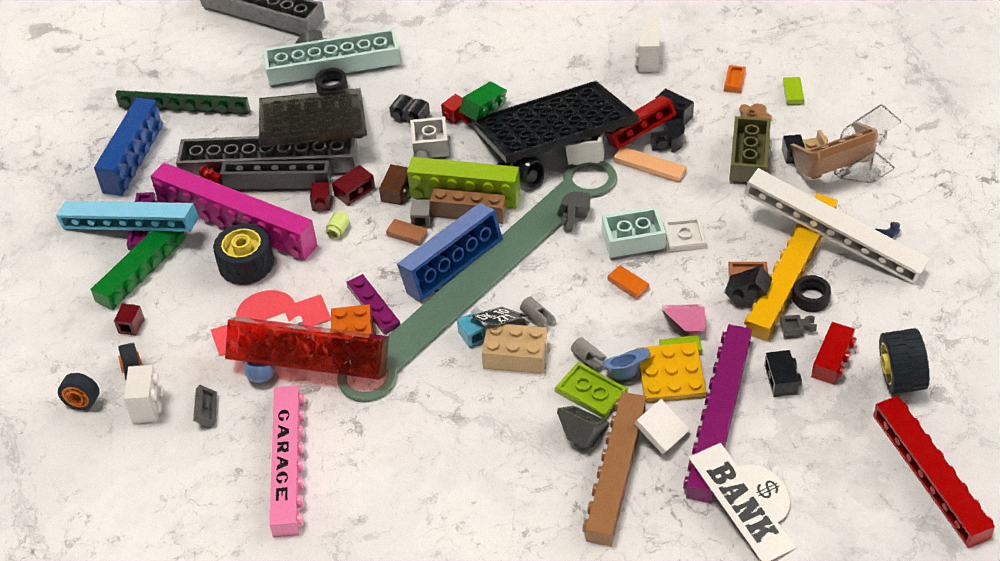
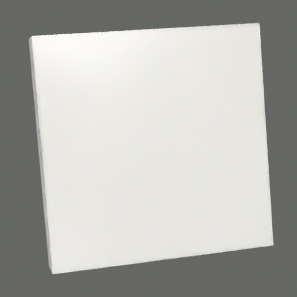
[663,217,707,252]
[634,399,690,454]

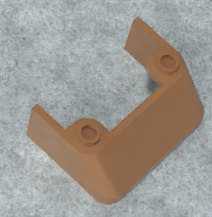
[790,121,878,179]

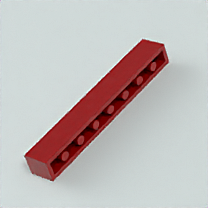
[873,396,995,548]

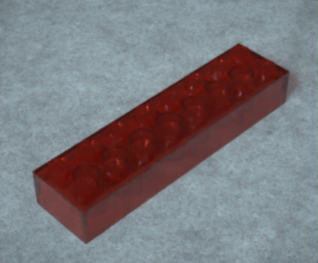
[225,316,389,380]

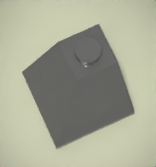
[557,405,609,449]

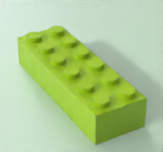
[407,157,520,208]

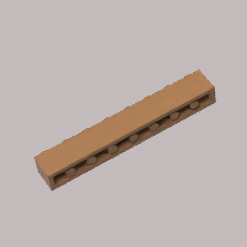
[582,392,646,547]

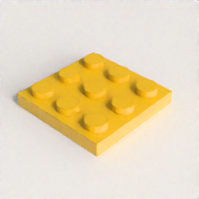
[637,342,707,403]

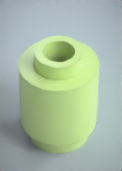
[326,212,350,239]

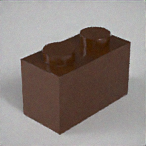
[379,164,409,205]

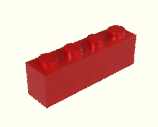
[605,95,677,149]

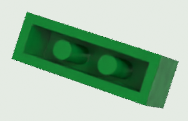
[459,81,507,121]

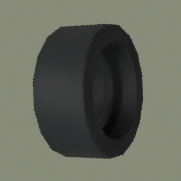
[315,68,348,98]
[793,275,831,312]

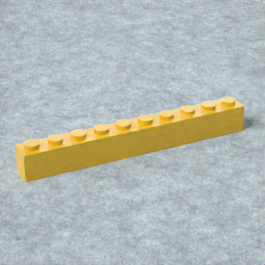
[744,193,838,342]

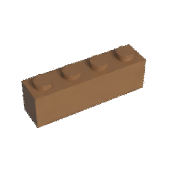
[430,188,506,224]

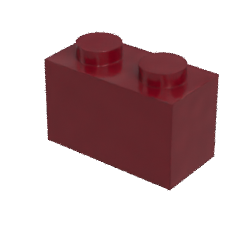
[332,165,375,206]

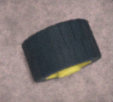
[213,223,274,285]
[879,328,930,394]

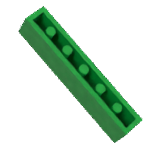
[90,231,186,310]

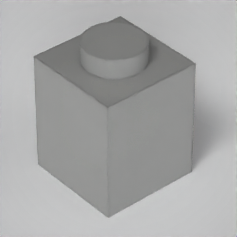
[410,200,431,228]

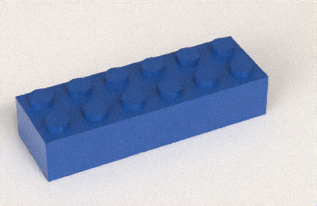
[94,97,163,196]
[397,203,503,301]

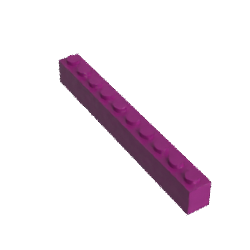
[683,324,752,504]

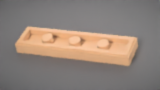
[614,147,687,182]

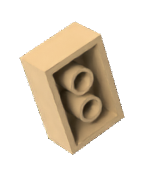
[482,324,548,374]

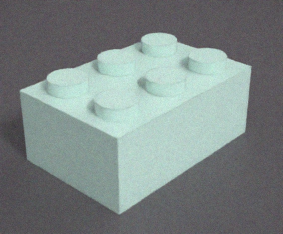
[602,207,666,258]

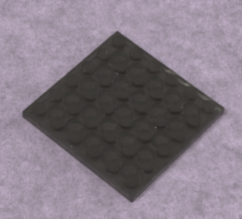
[259,88,367,148]

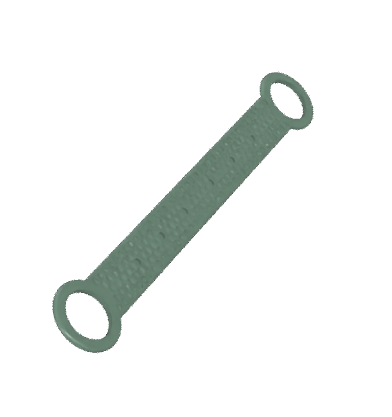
[337,161,617,401]

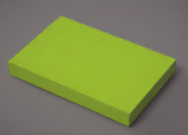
[555,362,628,420]

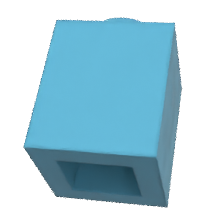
[457,312,486,348]

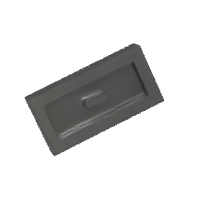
[193,385,217,428]

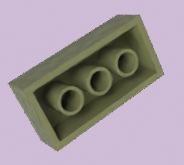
[729,116,771,182]

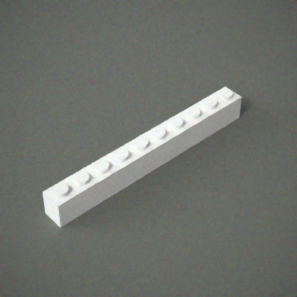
[744,168,929,285]

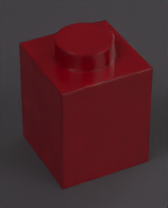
[310,182,332,211]
[114,303,144,335]

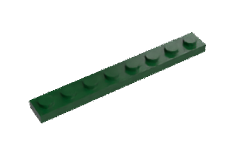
[115,90,250,114]

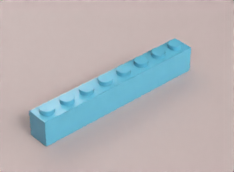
[56,201,199,232]

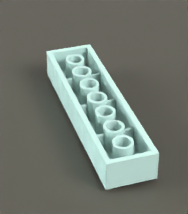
[263,28,401,85]

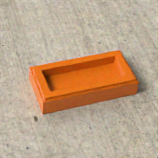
[724,65,746,93]
[608,265,649,299]

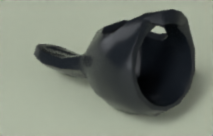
[496,156,545,189]

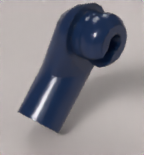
[875,222,901,238]

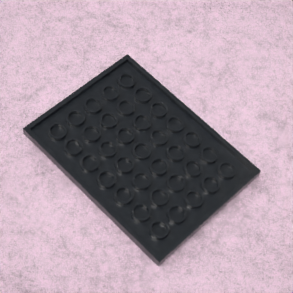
[470,81,639,163]

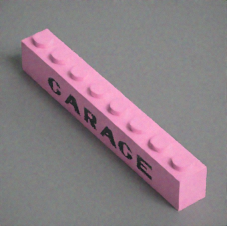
[270,385,305,537]

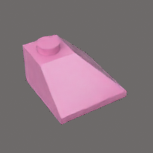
[662,304,705,335]

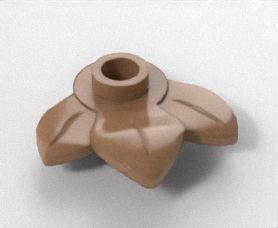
[739,103,772,119]

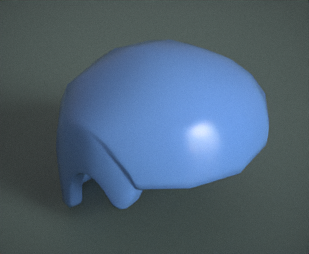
[244,360,275,383]

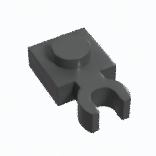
[779,315,817,337]

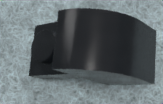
[650,118,685,153]

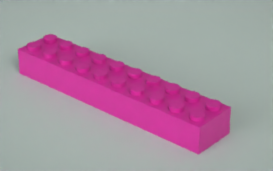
[151,163,318,260]

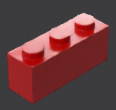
[811,322,857,385]

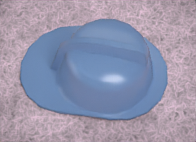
[603,348,651,382]

